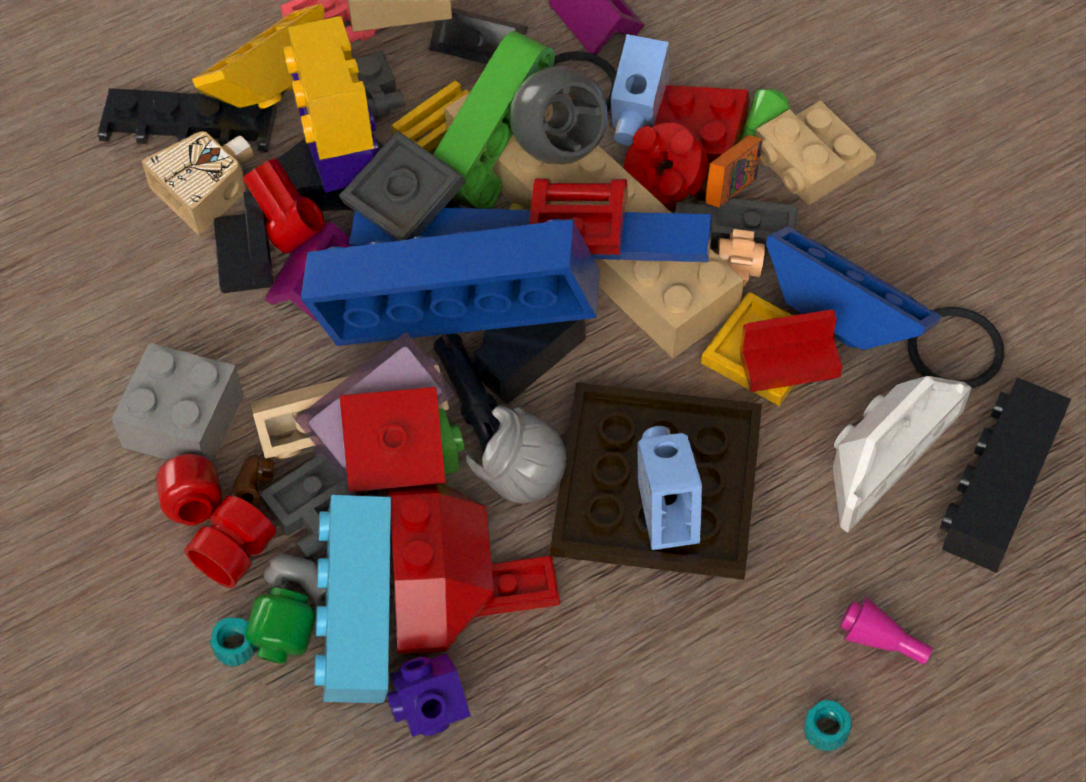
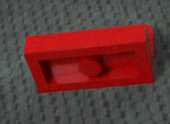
[740,310,843,392]

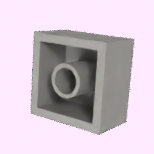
[111,343,243,462]

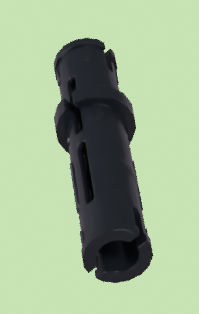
[434,333,500,452]

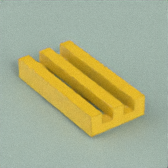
[391,80,469,152]

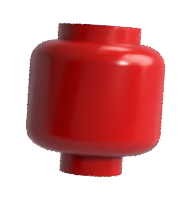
[156,454,222,525]

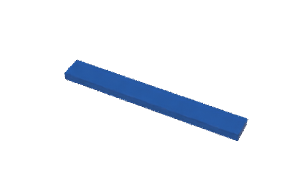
[349,208,712,262]

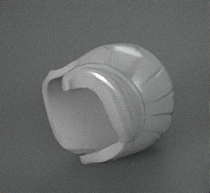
[465,406,567,504]

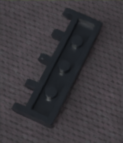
[98,88,277,152]

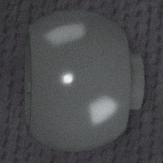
[510,66,608,165]

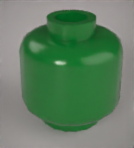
[245,587,316,665]

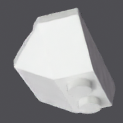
[833,376,971,533]

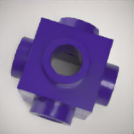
[386,653,471,737]

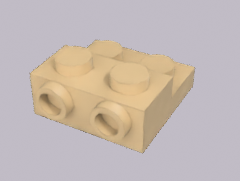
[755,100,876,206]

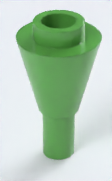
[739,89,791,142]

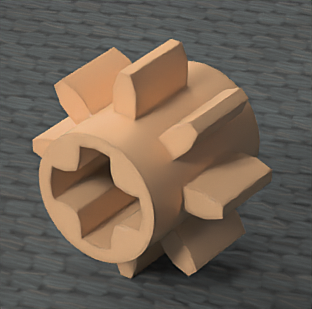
[716,229,765,287]

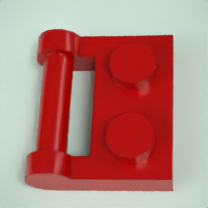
[529,178,628,255]

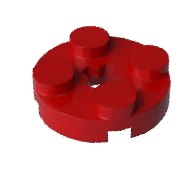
[623,122,708,210]

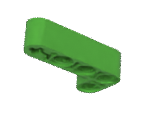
[433,31,555,209]

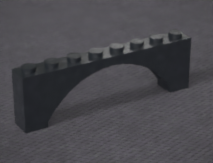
[278,138,585,404]

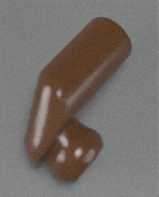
[233,455,274,507]

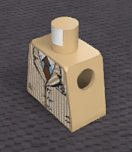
[142,132,254,235]

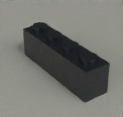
[940,377,1071,573]

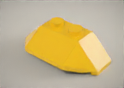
[192,3,325,109]

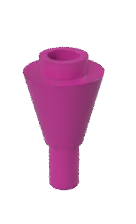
[839,596,933,665]

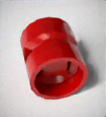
[184,495,276,588]

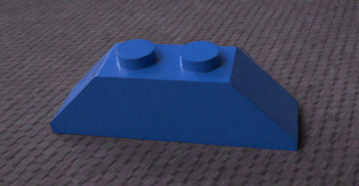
[766,225,942,350]

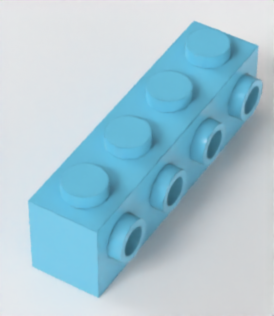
[314,495,391,703]

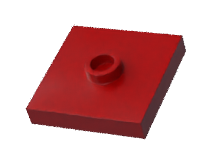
[340,387,446,493]

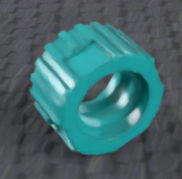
[210,617,257,667]
[804,700,852,752]

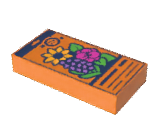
[705,135,763,208]

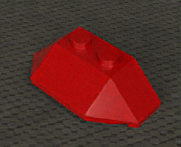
[387,484,494,654]

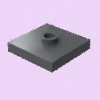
[339,130,466,241]

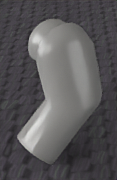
[263,553,326,606]

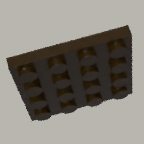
[550,383,762,580]

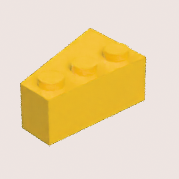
[283,16,374,160]

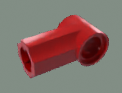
[243,157,325,253]

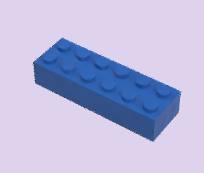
[301,219,600,346]

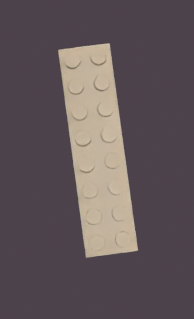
[445,92,744,359]

